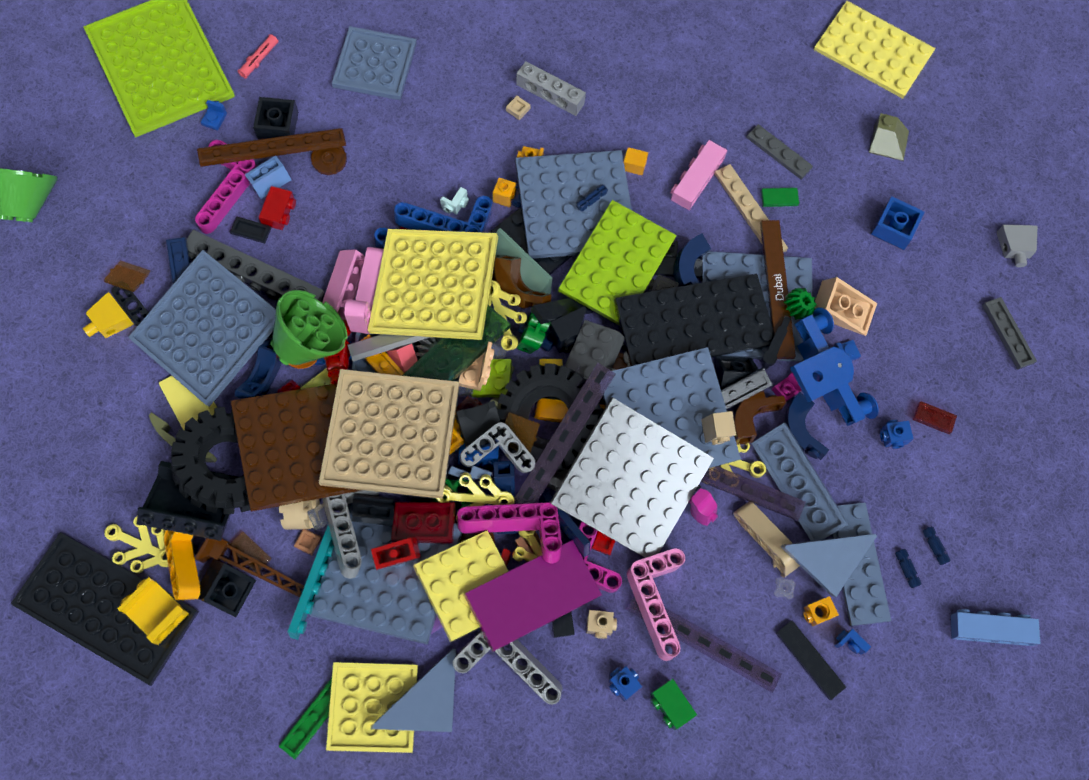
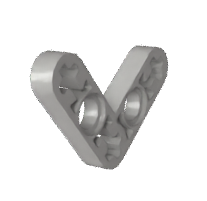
[460,423,535,473]

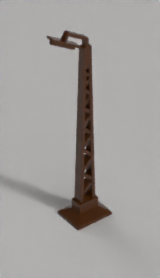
[194,538,315,602]

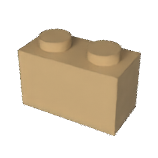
[701,411,736,445]

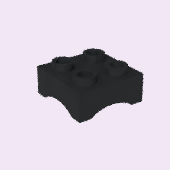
[455,401,504,450]

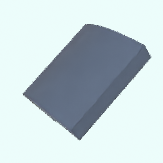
[448,466,493,480]

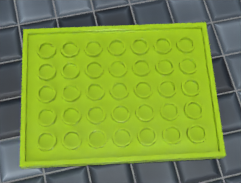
[83,0,235,137]

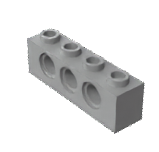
[516,61,586,116]

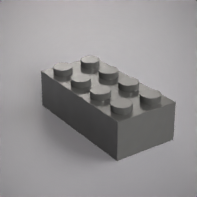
[565,320,625,396]

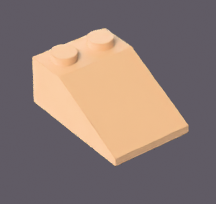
[815,277,877,336]

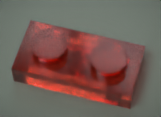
[913,401,957,434]

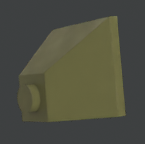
[869,113,909,161]

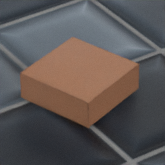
[294,529,322,556]

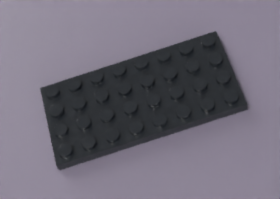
[614,273,774,366]
[11,532,199,686]

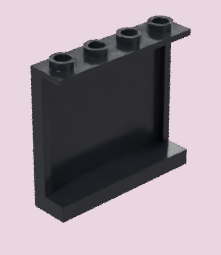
[137,461,238,541]

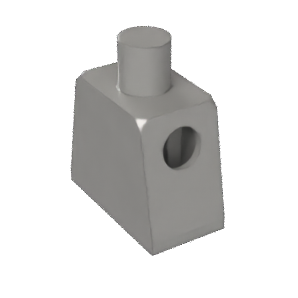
[997,225,1038,267]

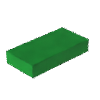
[761,188,799,207]

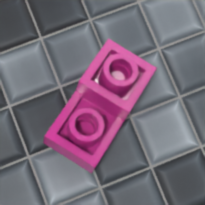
[772,373,802,402]

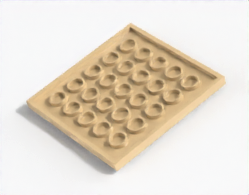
[319,369,459,499]

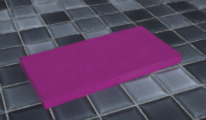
[464,540,602,652]

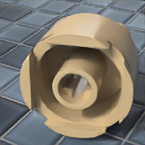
[279,499,320,530]

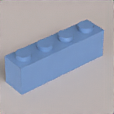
[951,609,1040,646]

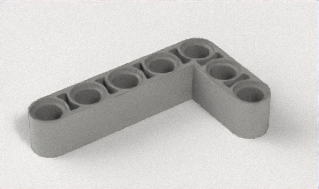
[322,490,380,578]
[453,630,563,705]

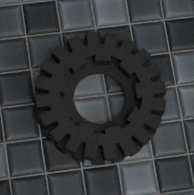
[497,363,604,472]
[171,407,250,514]

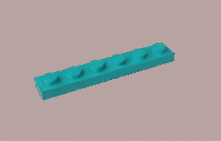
[288,524,342,640]

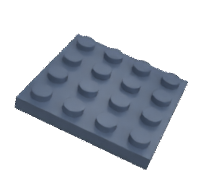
[332,26,417,100]

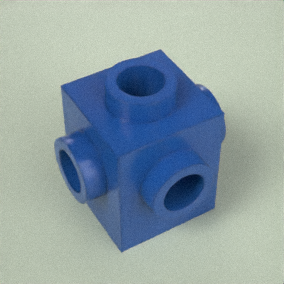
[880,420,914,449]
[608,666,642,701]

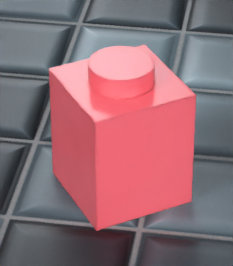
[387,343,419,374]

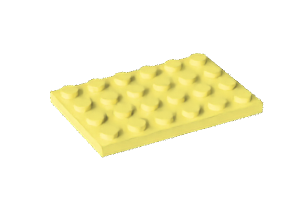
[814,1,936,99]

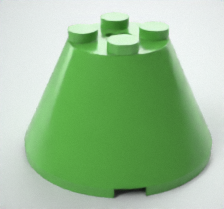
[0,169,58,222]
[270,290,348,365]

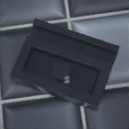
[351,494,394,526]

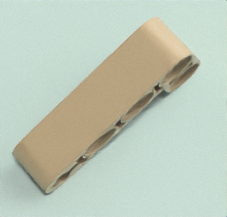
[733,501,800,578]

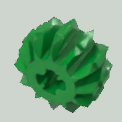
[784,288,817,320]

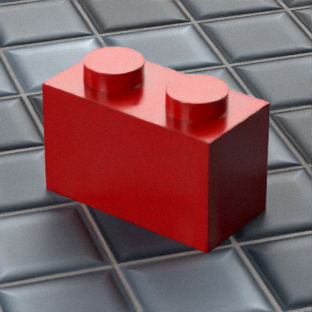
[259,186,296,230]
[371,537,421,570]

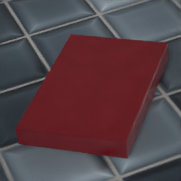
[391,502,456,543]

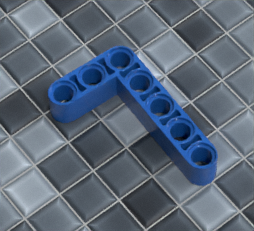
[394,196,492,233]

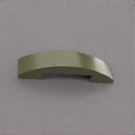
[149,412,217,463]

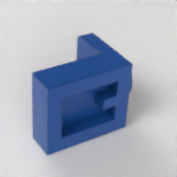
[201,100,227,131]
[833,340,861,361]
[835,629,871,655]

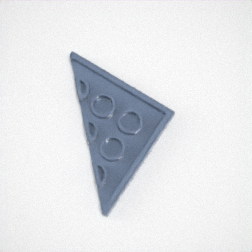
[781,534,877,597]
[370,649,456,732]

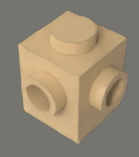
[586,610,617,639]

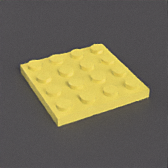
[413,530,509,642]
[326,662,418,753]

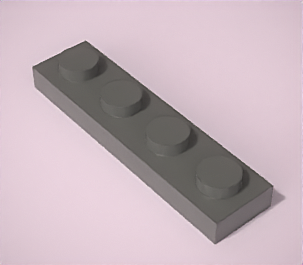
[747,124,813,180]
[982,297,1037,370]

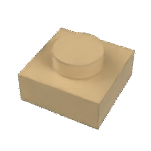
[506,96,531,120]

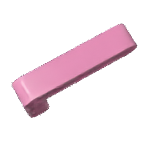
[344,247,384,334]
[626,548,685,661]

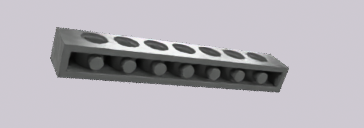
[187,230,325,302]

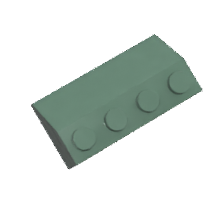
[494,228,552,294]

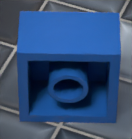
[871,196,925,250]

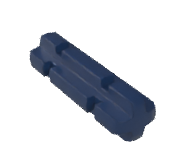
[576,184,608,211]
[923,527,951,565]
[895,549,922,588]

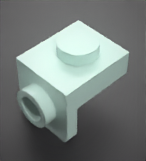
[440,187,469,215]

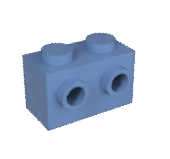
[245,155,291,199]

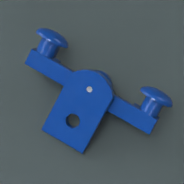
[790,307,879,426]

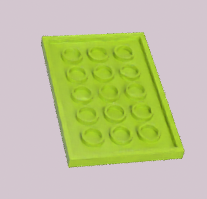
[558,200,677,326]

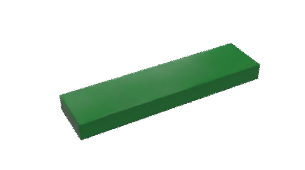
[278,678,332,760]

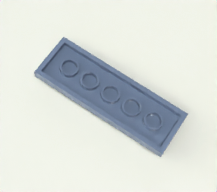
[752,423,849,541]
[831,503,891,626]

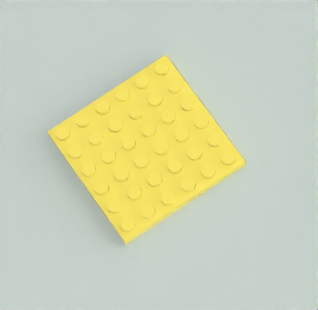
[368,229,498,340]

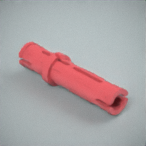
[238,34,278,79]

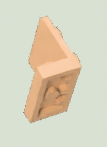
[459,341,495,391]

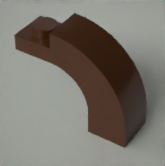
[495,255,552,309]
[733,391,786,445]

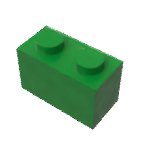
[650,679,697,730]

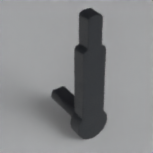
[762,316,791,370]

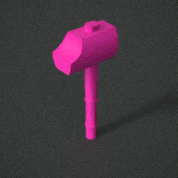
[689,489,718,526]

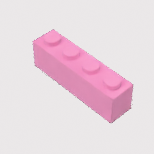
[671,140,727,210]
[322,249,365,320]

